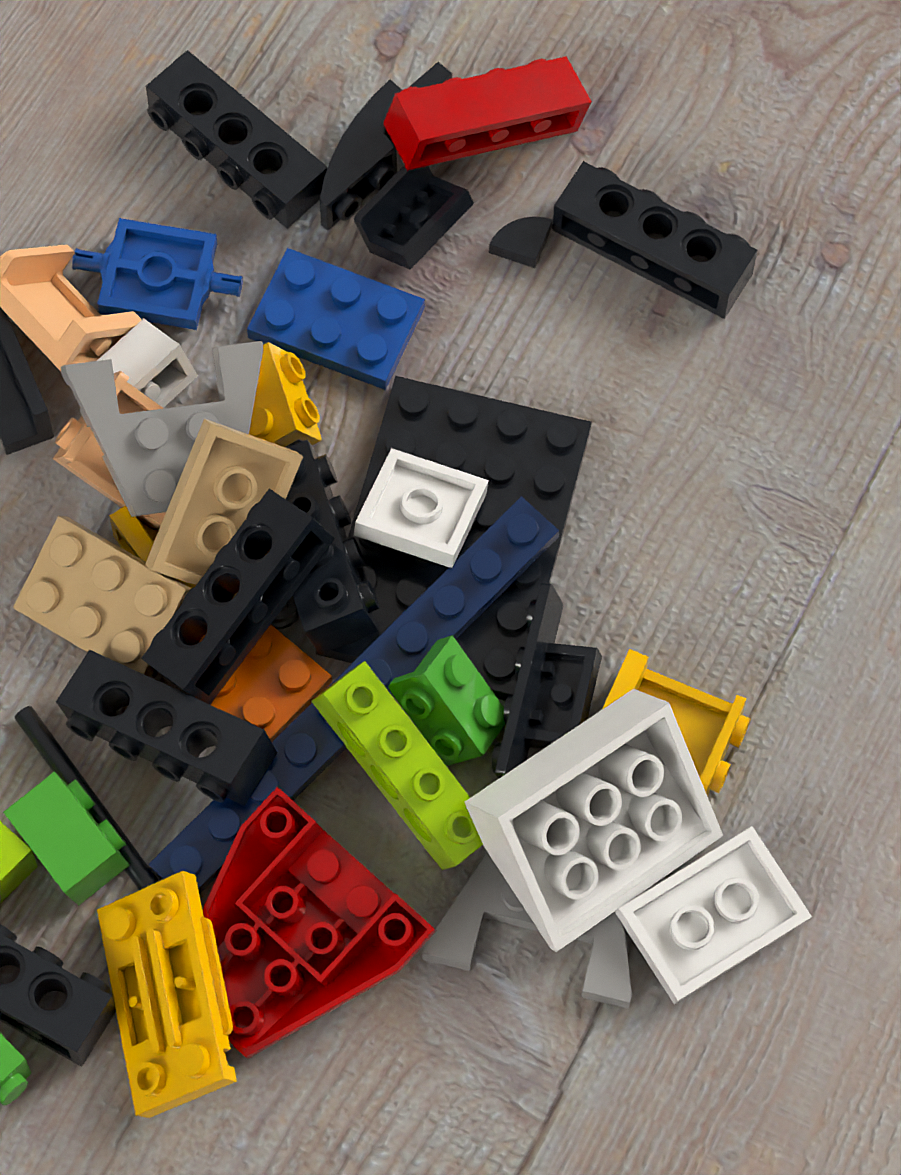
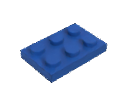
[247,248,425,390]

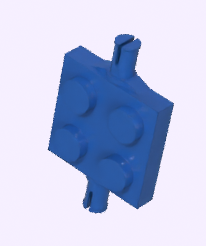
[72,218,243,330]

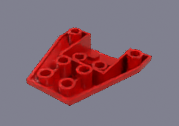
[202,787,436,1059]

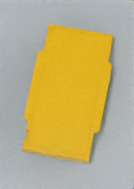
[97,871,237,1118]

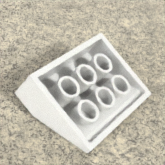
[465,689,723,952]

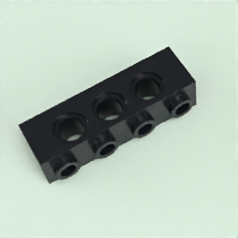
[146,50,328,229]
[552,161,758,319]
[141,488,335,705]
[56,650,278,806]
[0,924,116,1067]

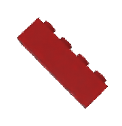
[383,56,592,170]

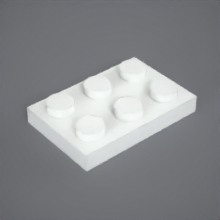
[615,826,812,1005]

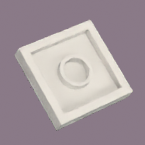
[354,448,489,568]

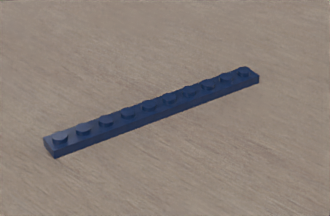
[148,496,559,894]

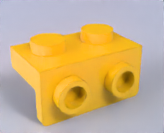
[249,342,322,447]

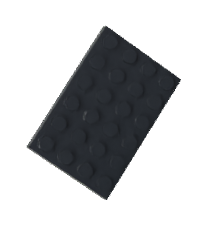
[315,376,592,701]

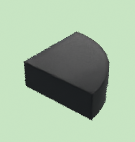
[489,217,552,268]

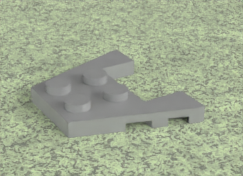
[61,341,263,517]
[423,852,632,1009]

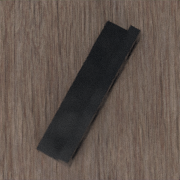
[0,307,54,455]

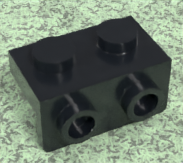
[354,165,474,270]

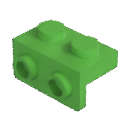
[388,635,505,766]

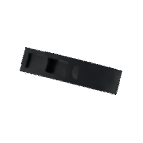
[320,61,452,231]

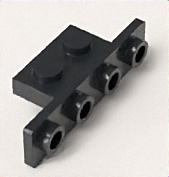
[492,583,602,779]

